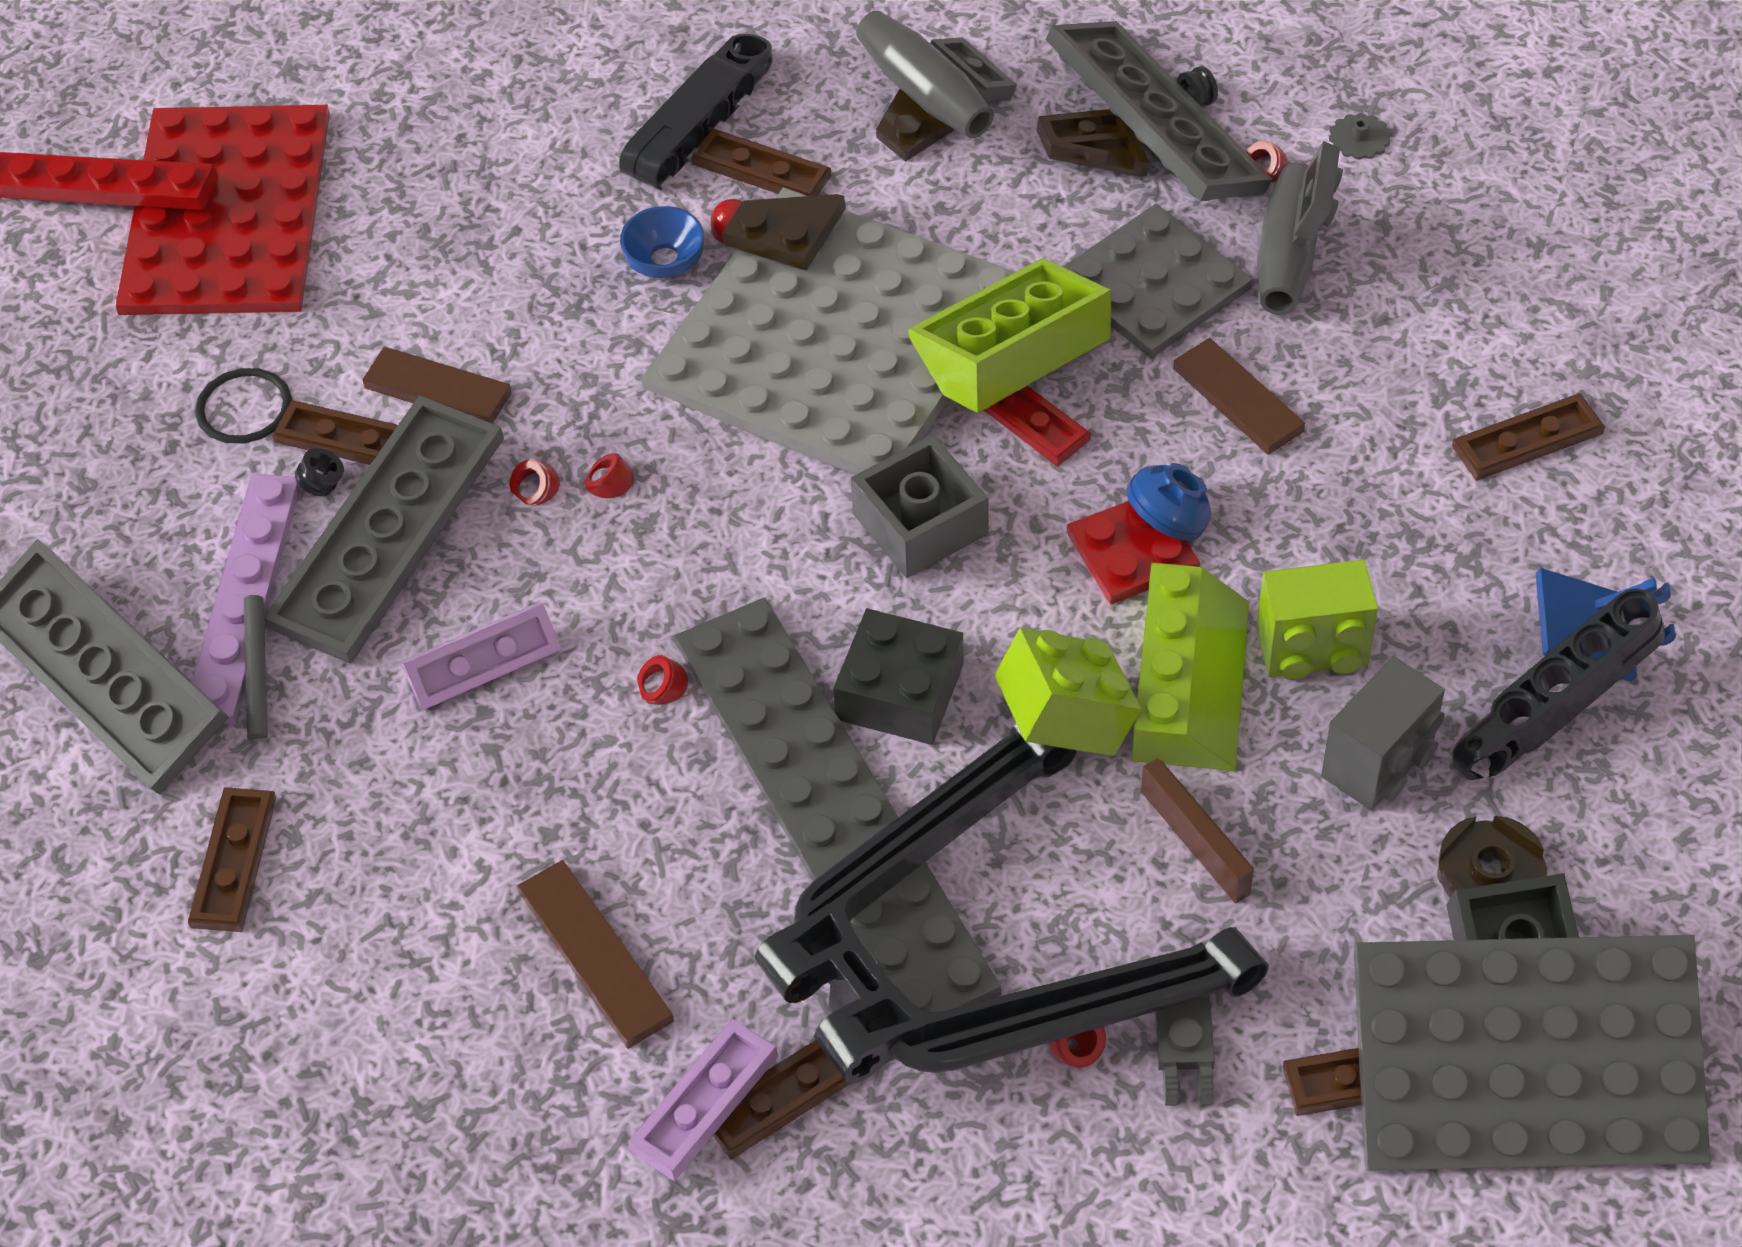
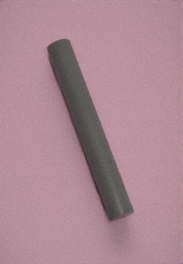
[244,595,268,740]

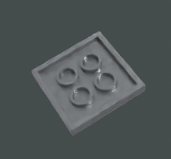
[1063,203,1253,359]

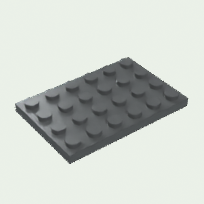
[1353,935,1711,1171]

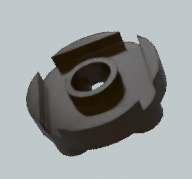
[1437,816,1547,898]

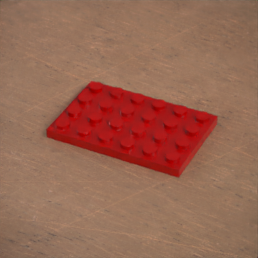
[115,104,330,315]

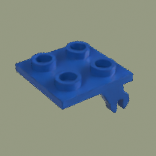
[1535,568,1676,682]

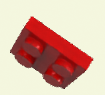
[1066,501,1200,605]

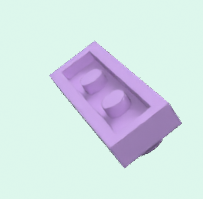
[401,602,562,710]
[628,1018,778,1181]

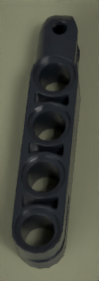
[619,34,773,190]
[1452,588,1665,780]

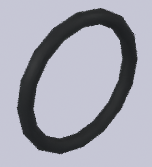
[194,368,293,444]

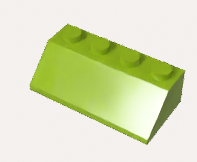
[908,258,1111,413]
[1132,563,1249,771]

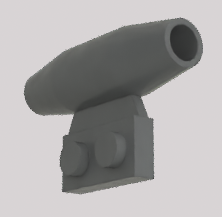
[856,11,1017,138]
[1257,141,1343,315]

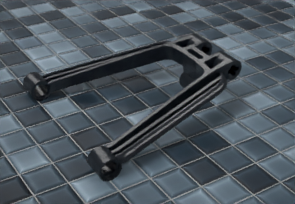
[755,723,1269,1083]

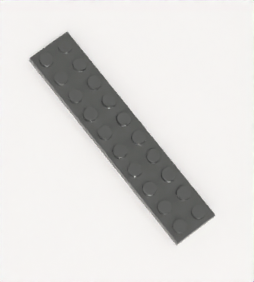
[674,597,1001,1012]

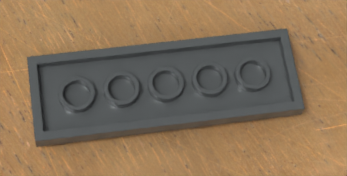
[1046,21,1272,201]
[264,395,504,664]
[0,539,229,795]

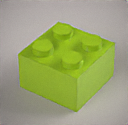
[1256,559,1378,680]
[994,627,1142,756]

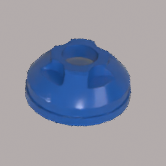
[620,206,704,278]
[1126,463,1211,540]

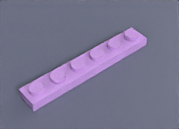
[192,474,301,725]

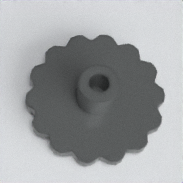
[1329,113,1391,160]

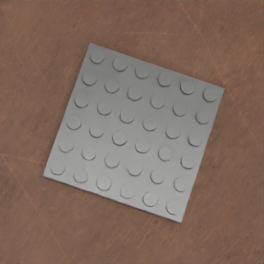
[641,187,1015,475]

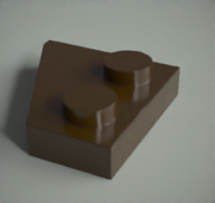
[876,89,955,162]
[1036,109,1150,177]
[722,194,846,271]

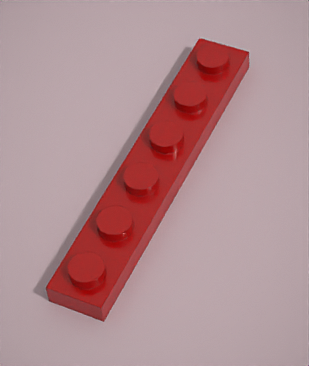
[0,152,219,210]

